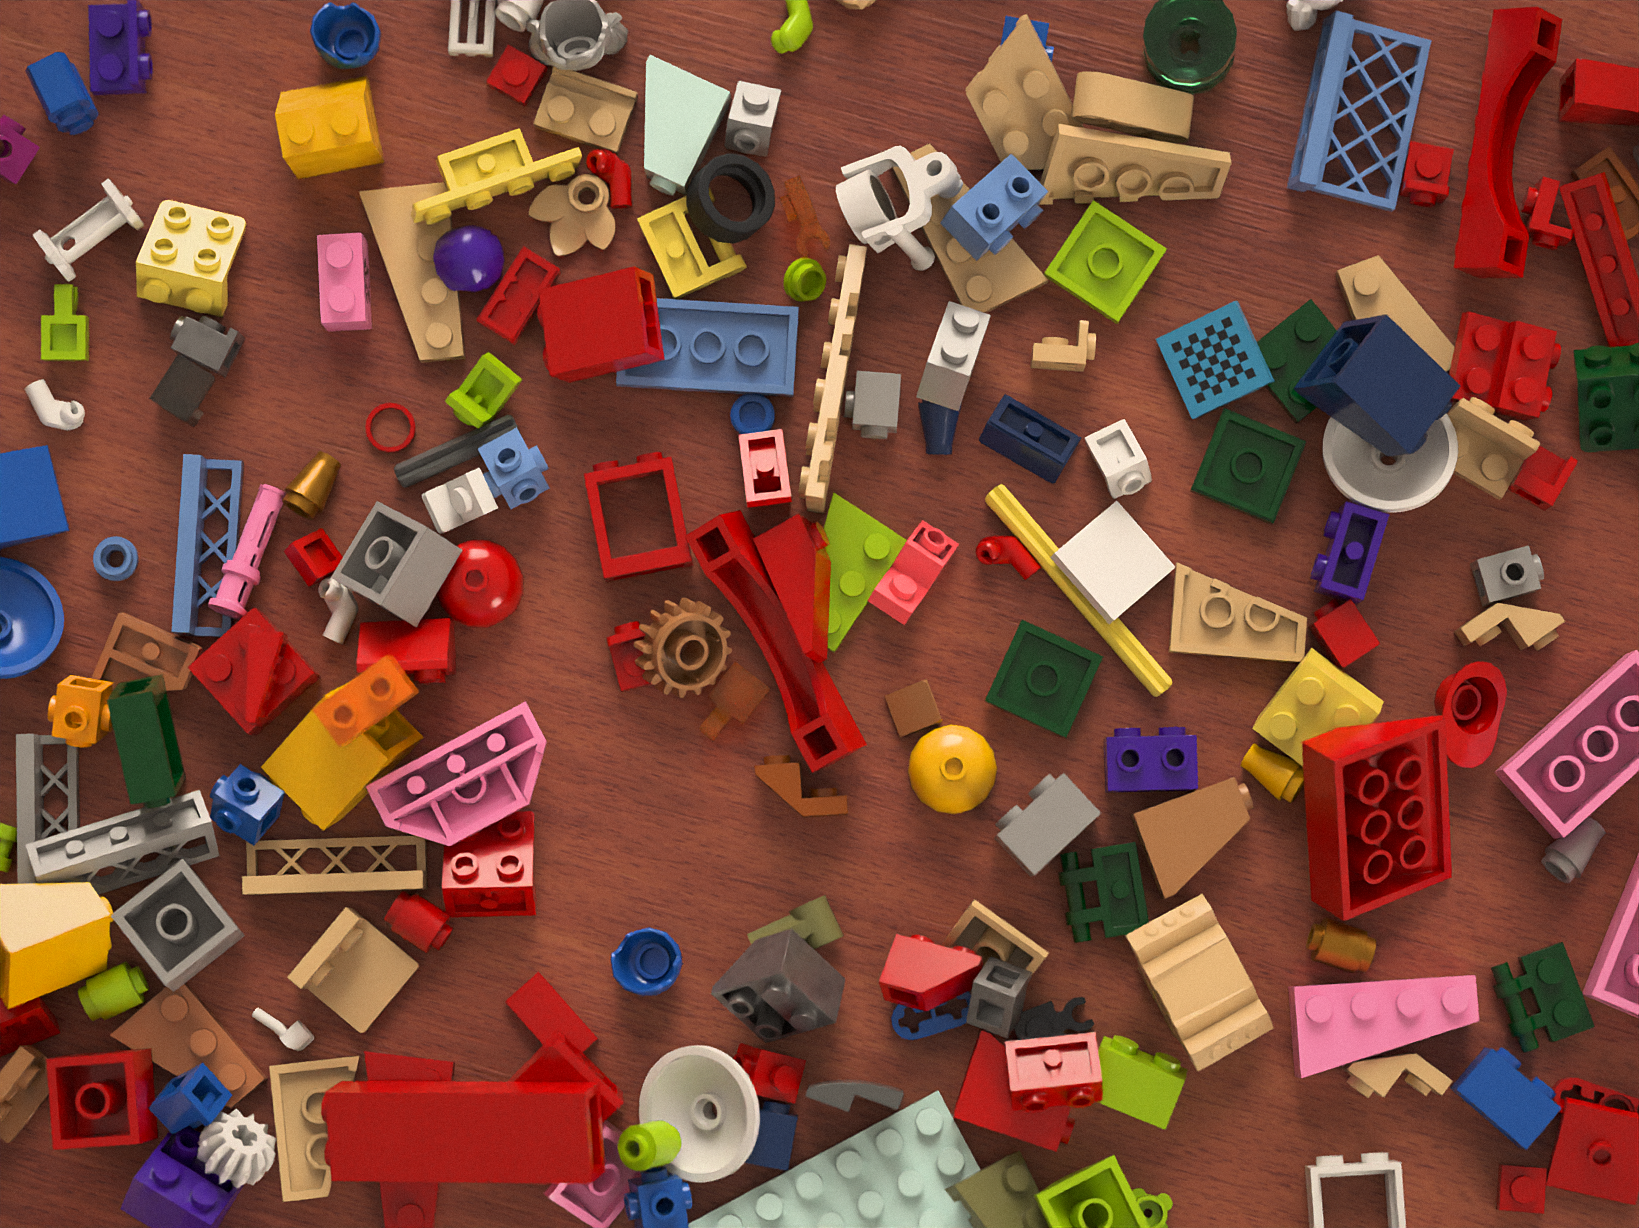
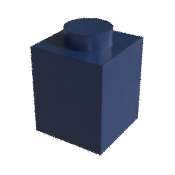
[744,1100,798,1171]

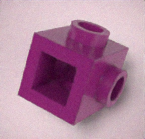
[0,114,40,184]

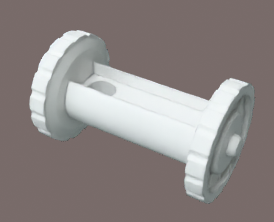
[33,178,145,282]

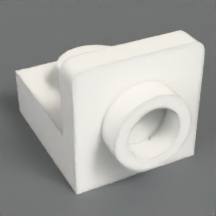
[1085,419,1152,499]
[422,467,498,534]

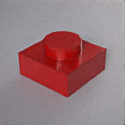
[486,44,547,107]
[283,528,343,587]
[1496,1164,1547,1214]

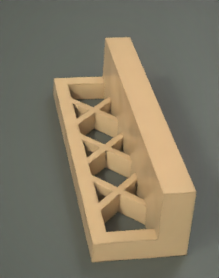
[242,836,428,895]

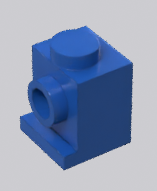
[149,1063,232,1134]

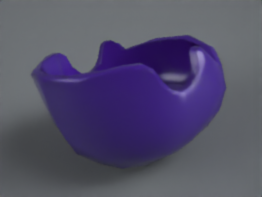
[433,225,505,292]

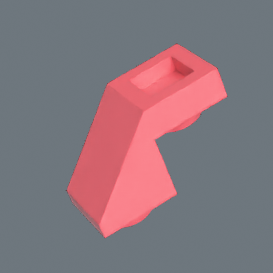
[867,520,959,625]

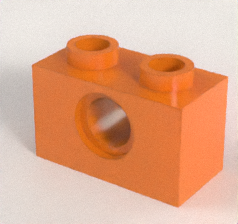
[312,655,419,747]

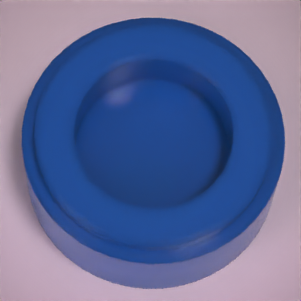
[730,394,775,434]

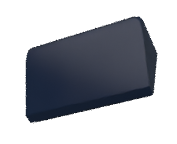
[979,394,1081,484]

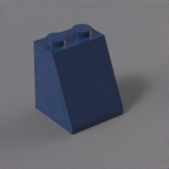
[1293,314,1460,456]

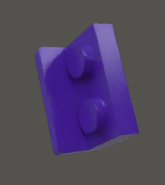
[88,0,153,95]

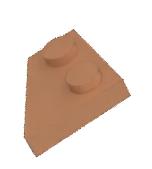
[91,612,203,691]

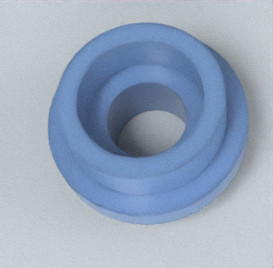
[93,536,139,581]

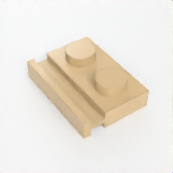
[533,66,638,155]

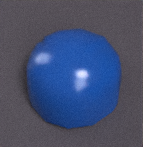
[310,2,381,69]
[610,927,683,997]

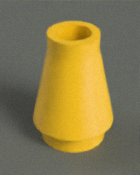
[1240,743,1304,803]

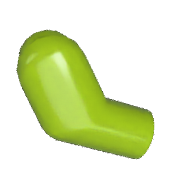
[771,0,813,53]

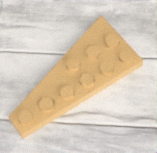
[798,244,867,514]

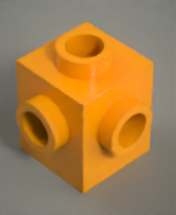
[48,675,114,747]

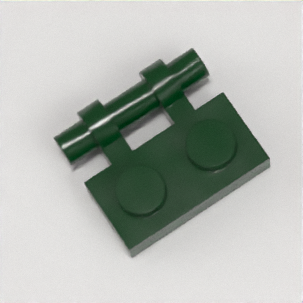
[1058,842,1149,943]
[1491,942,1595,1053]

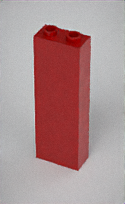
[321,1081,605,1184]

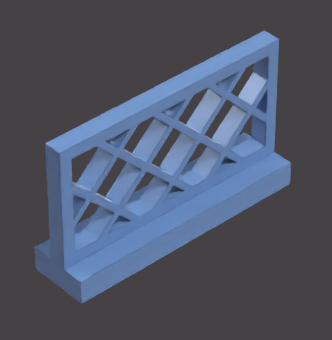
[1287,10,1431,212]

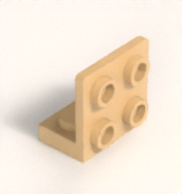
[1447,397,1541,500]
[287,907,419,1033]

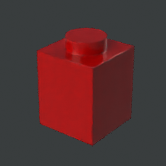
[1308,598,1380,669]

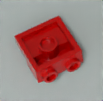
[1449,311,1561,421]

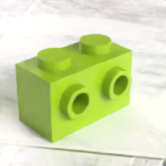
[1098,1035,1188,1130]

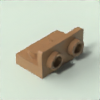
[0,1045,49,1143]

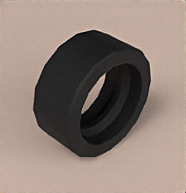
[686,153,775,244]

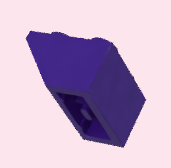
[120,1126,244,1228]

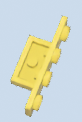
[411,128,582,224]

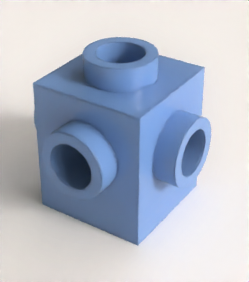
[478,427,550,509]

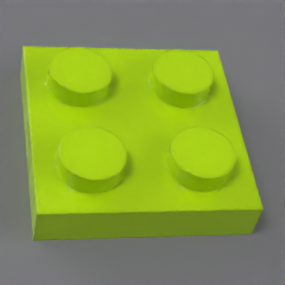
[1044,200,1167,324]

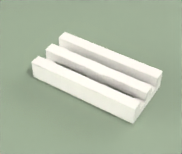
[448,0,497,57]

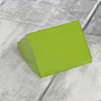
[1034,1155,1150,1228]

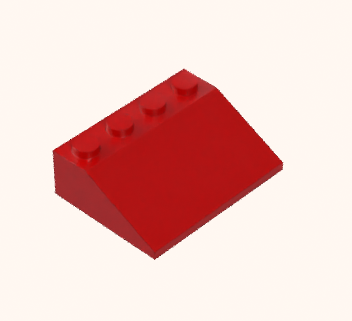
[1302,715,1452,921]

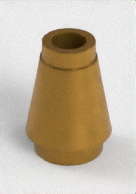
[282,451,341,520]

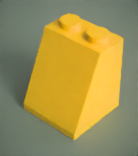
[275,76,384,179]
[261,680,424,831]
[0,882,113,1009]

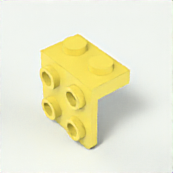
[136,200,246,317]

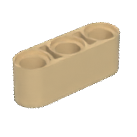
[1071,71,1194,143]

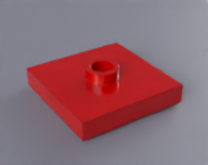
[1546,1097,1639,1205]

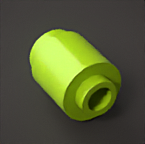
[78,961,149,1021]
[618,1120,681,1171]

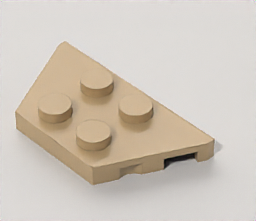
[965,14,1084,170]

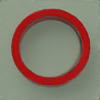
[365,403,416,453]

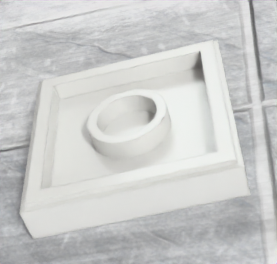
[1050,501,1175,625]

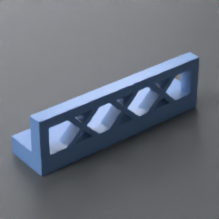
[171,454,244,638]

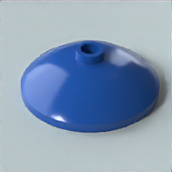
[0,557,64,679]

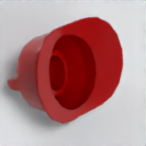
[1434,661,1507,768]

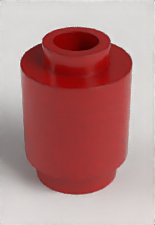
[384,890,454,954]

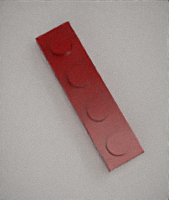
[1559,172,1639,347]

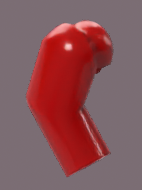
[586,149,632,209]
[975,536,1042,581]

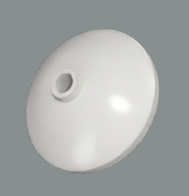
[1322,413,1458,513]
[639,1045,760,1182]

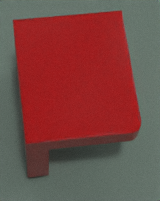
[1507,446,1578,511]

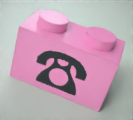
[317,233,372,332]

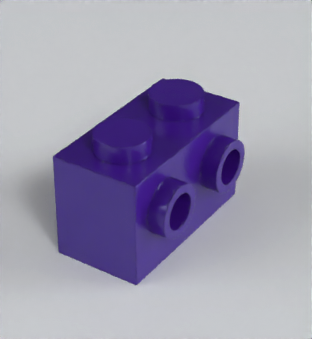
[1310,501,1389,605]
[1104,727,1198,793]

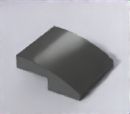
[806,1080,904,1112]

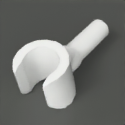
[252,1007,314,1051]

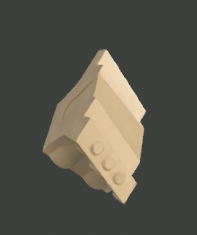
[1125,894,1274,1071]

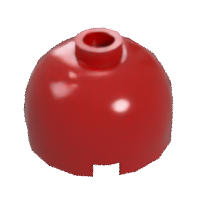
[436,539,524,628]

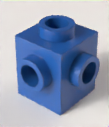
[210,764,285,846]
[624,1167,692,1228]

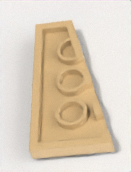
[1039,124,1231,205]

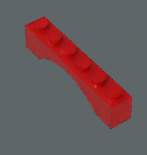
[1453,7,1563,278]
[685,510,867,773]

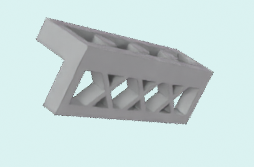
[16,734,80,884]
[25,790,220,895]

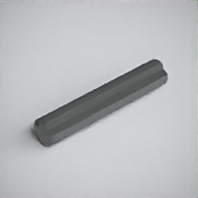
[394,415,520,488]

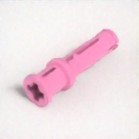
[208,484,286,620]

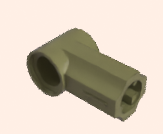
[747,895,844,950]

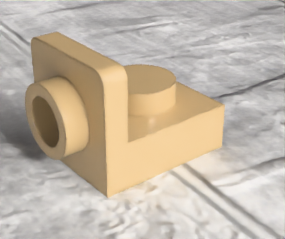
[1030,320,1096,372]

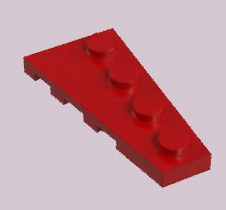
[364,1051,455,1228]

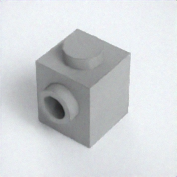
[844,371,901,439]
[1470,545,1544,607]

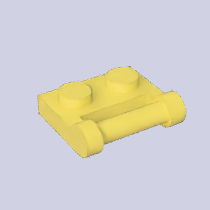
[637,188,747,299]

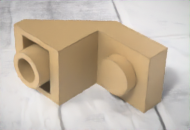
[1454,603,1565,651]
[1342,1052,1452,1098]

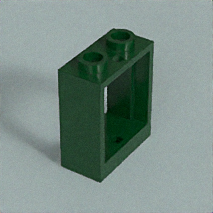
[107,674,186,808]

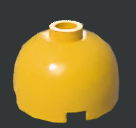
[908,724,997,814]

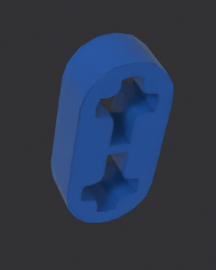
[891,991,971,1040]

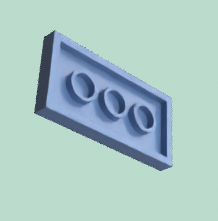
[616,298,799,397]

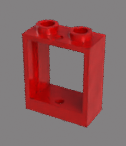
[584,452,693,583]

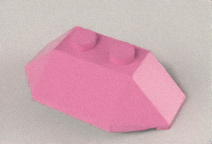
[365,701,547,846]

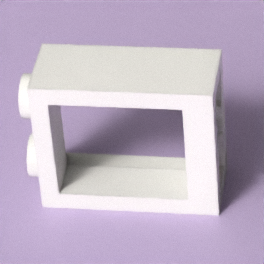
[1305,1152,1406,1228]

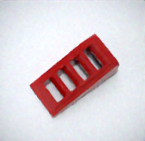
[243,631,288,725]

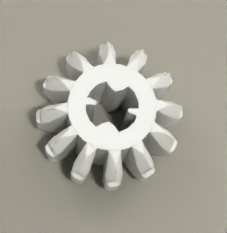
[197,1109,277,1189]

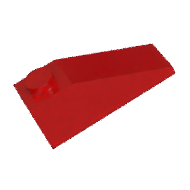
[753,513,831,663]

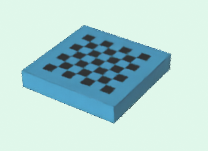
[1156,301,1275,419]

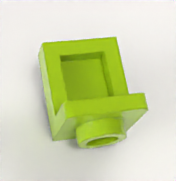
[445,352,522,428]

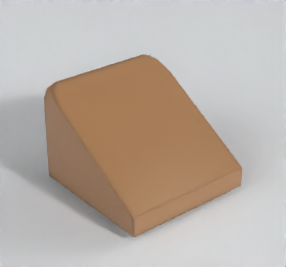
[884,679,942,738]

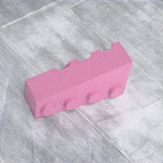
[1288,975,1479,1078]

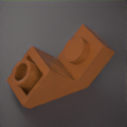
[755,755,848,818]

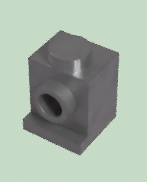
[170,315,245,377]
[966,956,1032,1039]

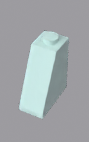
[644,55,731,196]

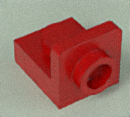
[1399,141,1454,208]
[606,621,651,692]

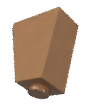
[1130,777,1254,899]

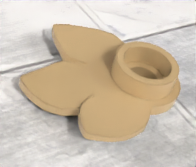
[529,174,616,256]

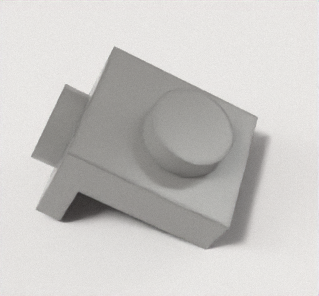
[724,81,781,157]

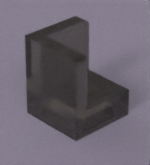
[149,354,215,428]

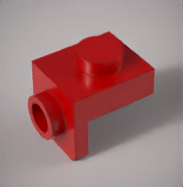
[1521,176,1574,250]
[733,1043,806,1104]

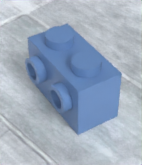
[940,153,1048,261]

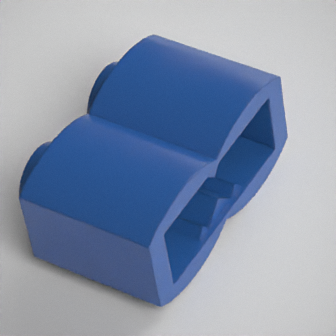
[25,52,99,135]

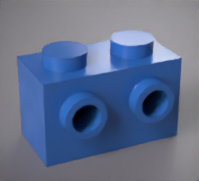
[1450,1047,1562,1150]

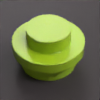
[784,257,826,302]

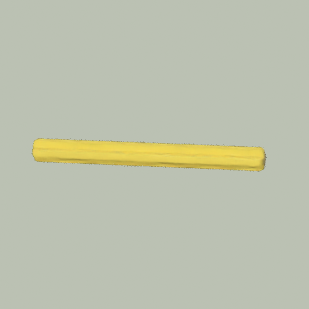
[985,484,1172,697]

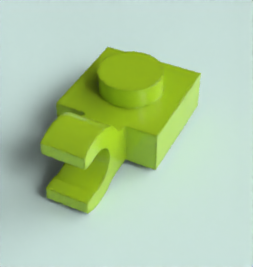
[41,284,89,361]

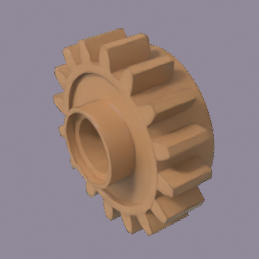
[634,597,732,698]

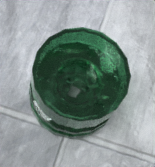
[1143,0,1237,95]

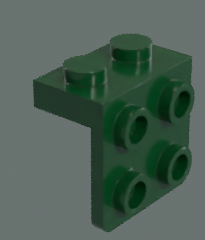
[1573,342,1639,452]

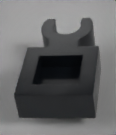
[1014,997,1094,1041]

